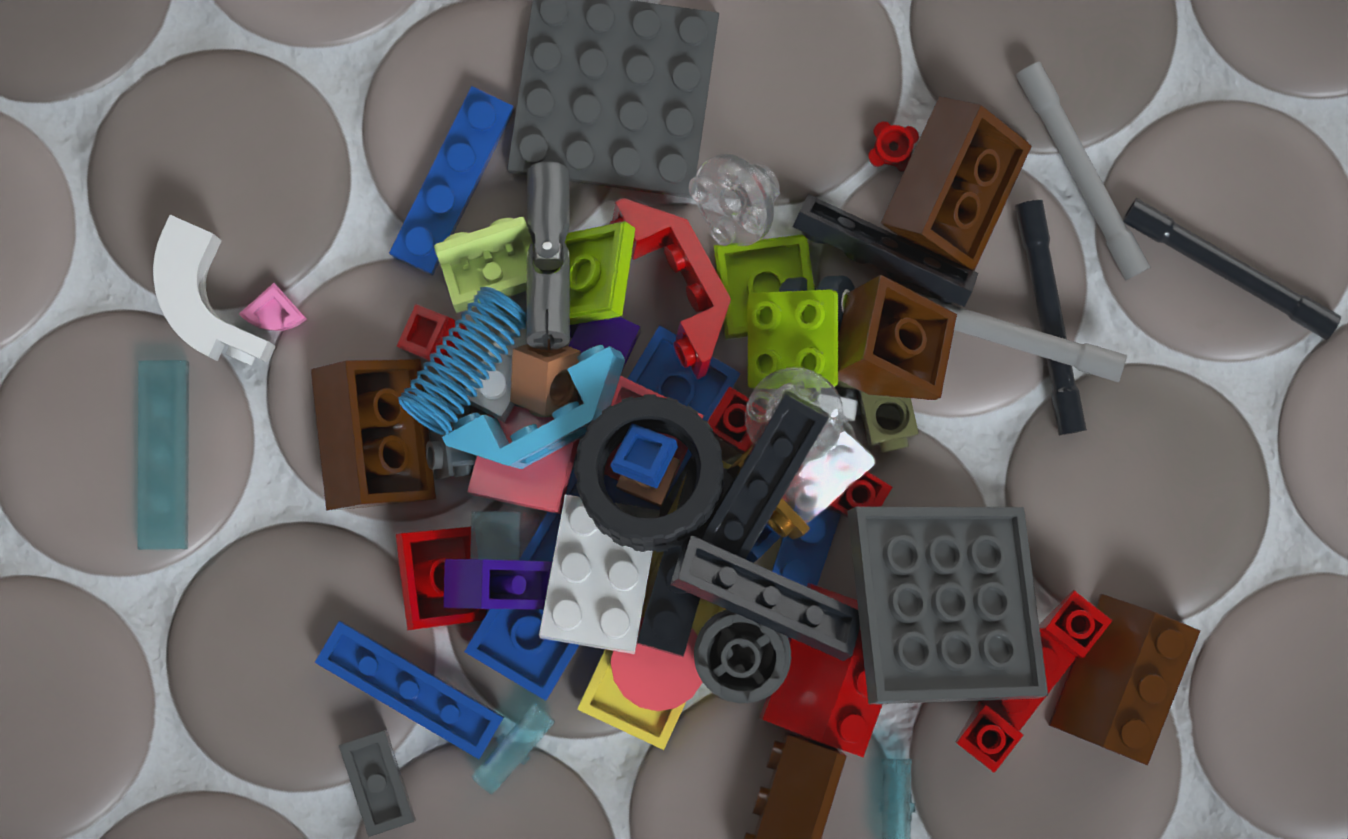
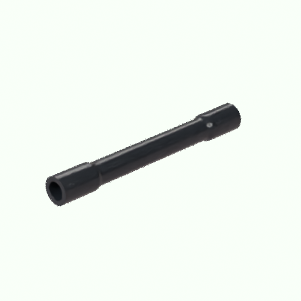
[1123,198,1341,340]
[1015,200,1087,436]

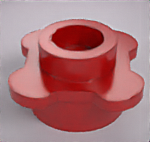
[868,121,919,172]

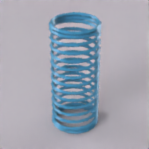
[398,286,526,435]

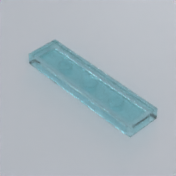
[138,360,189,550]

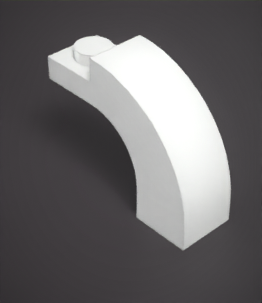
[153,215,276,366]

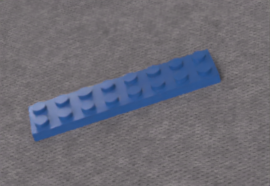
[464,325,741,701]

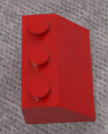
[759,583,883,758]

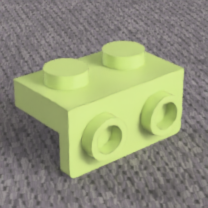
[434,217,543,313]

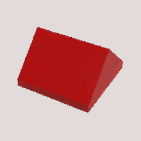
[396,526,486,631]

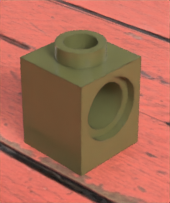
[856,390,919,453]

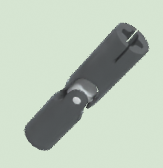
[526,162,570,350]

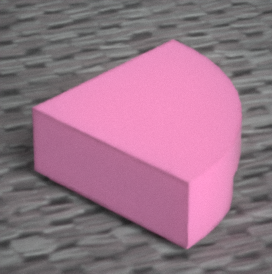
[239,283,307,331]

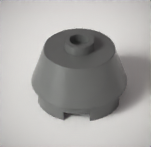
[694,609,791,703]

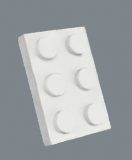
[539,494,660,654]

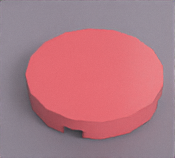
[611,617,703,711]

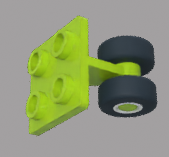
[747,275,855,389]

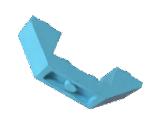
[442,345,625,469]

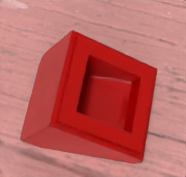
[396,304,467,369]

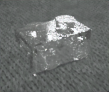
[782,407,875,523]

